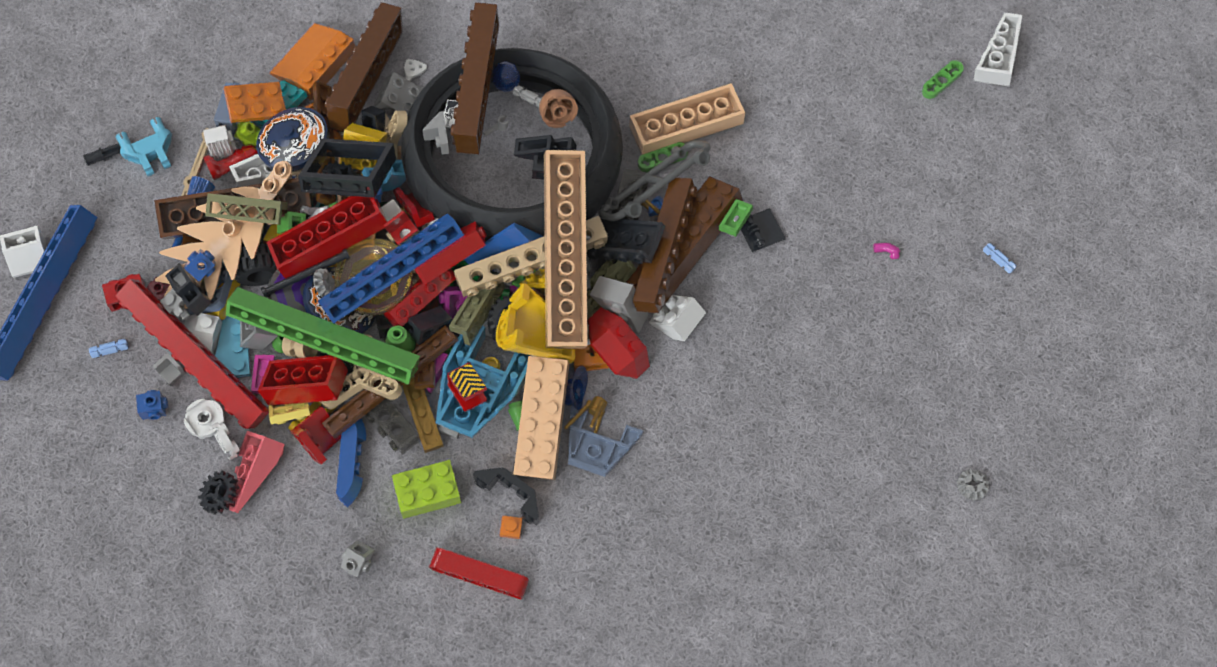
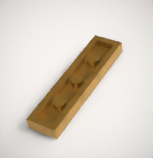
[402,377,444,453]

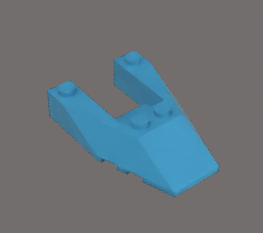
[436,326,537,438]

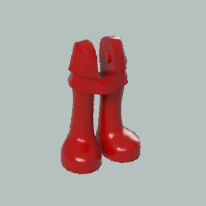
[203,145,258,181]

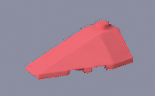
[229,431,285,513]

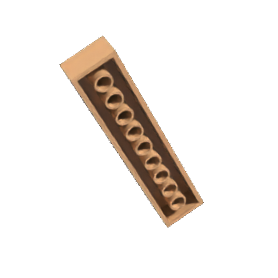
[544,150,587,349]

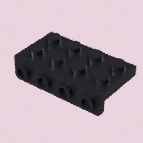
[587,218,666,264]

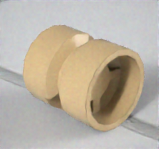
[282,338,319,358]

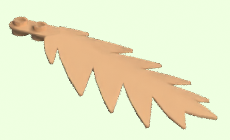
[155,161,292,309]

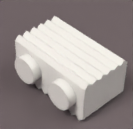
[203,125,237,161]

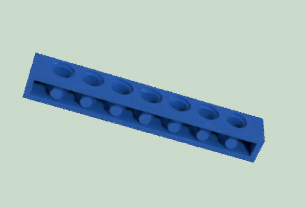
[318,213,464,324]

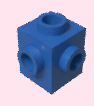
[184,249,215,281]
[136,390,168,420]

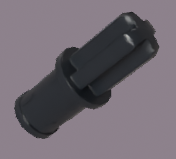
[83,144,121,166]

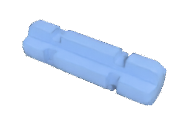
[983,243,1016,273]
[89,339,128,358]

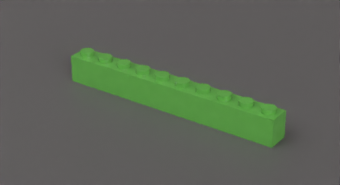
[226,287,420,385]

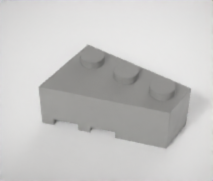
[590,276,648,334]

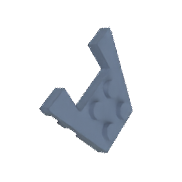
[568,406,643,477]

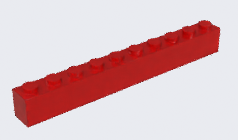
[115,279,269,429]

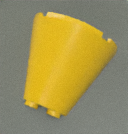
[496,283,576,364]

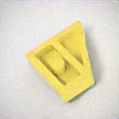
[269,402,310,424]

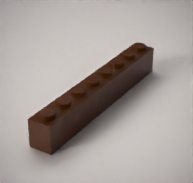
[632,178,697,313]

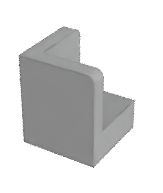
[153,353,186,386]

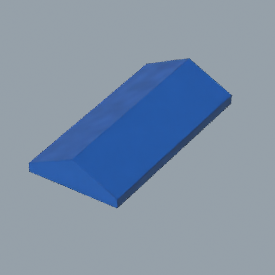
[464,223,543,271]

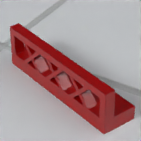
[393,187,435,228]

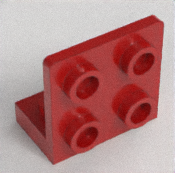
[291,406,341,465]

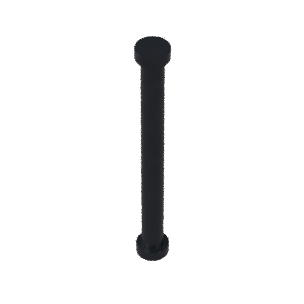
[261,248,351,298]

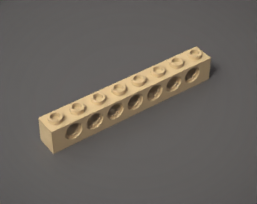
[454,216,608,297]

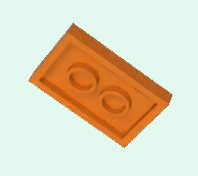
[224,82,286,123]

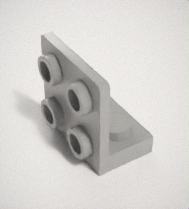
[374,72,423,115]

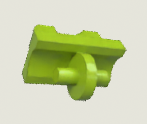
[234,121,261,147]

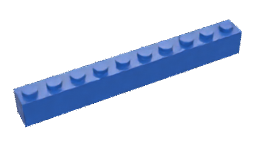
[0,205,98,381]

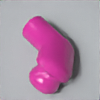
[873,243,901,259]

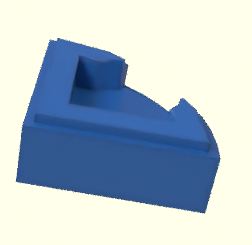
[648,196,663,217]

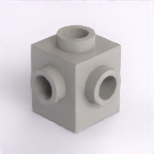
[340,540,375,577]

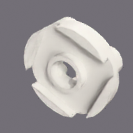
[184,399,225,439]
[210,422,240,461]

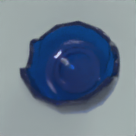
[492,61,520,92]

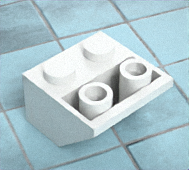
[0,226,47,278]
[649,295,706,341]

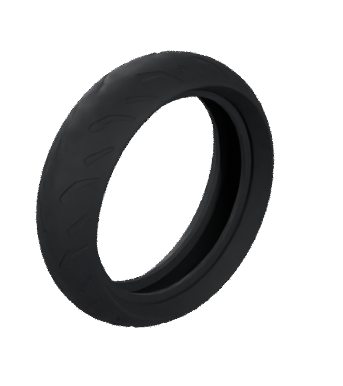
[401,48,623,242]

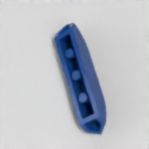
[336,418,366,508]

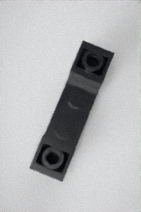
[473,467,539,526]

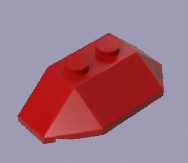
[587,308,650,379]

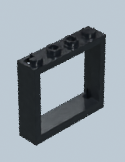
[298,138,396,198]

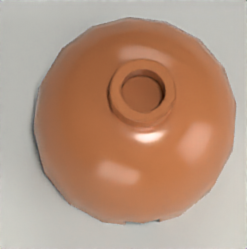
[539,89,578,128]

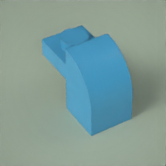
[362,160,406,192]

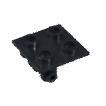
[741,208,786,252]

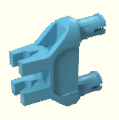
[116,117,172,176]

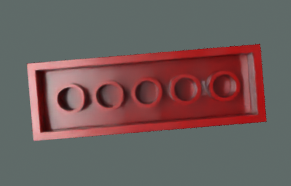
[267,187,388,279]

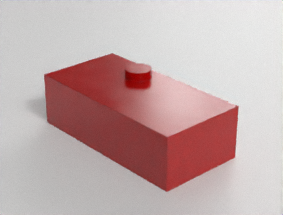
[258,355,348,406]

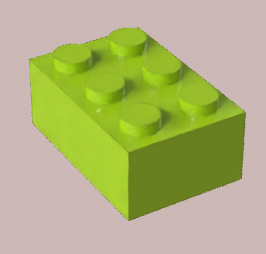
[392,460,461,519]

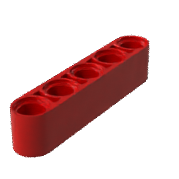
[429,548,529,599]

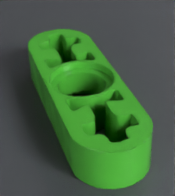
[922,61,964,99]
[638,142,688,172]

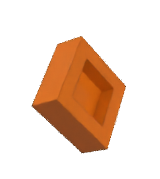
[500,516,523,539]

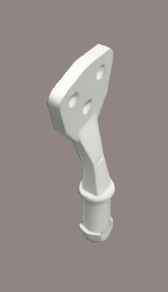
[404,59,427,81]

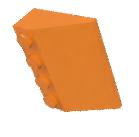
[270,23,355,100]

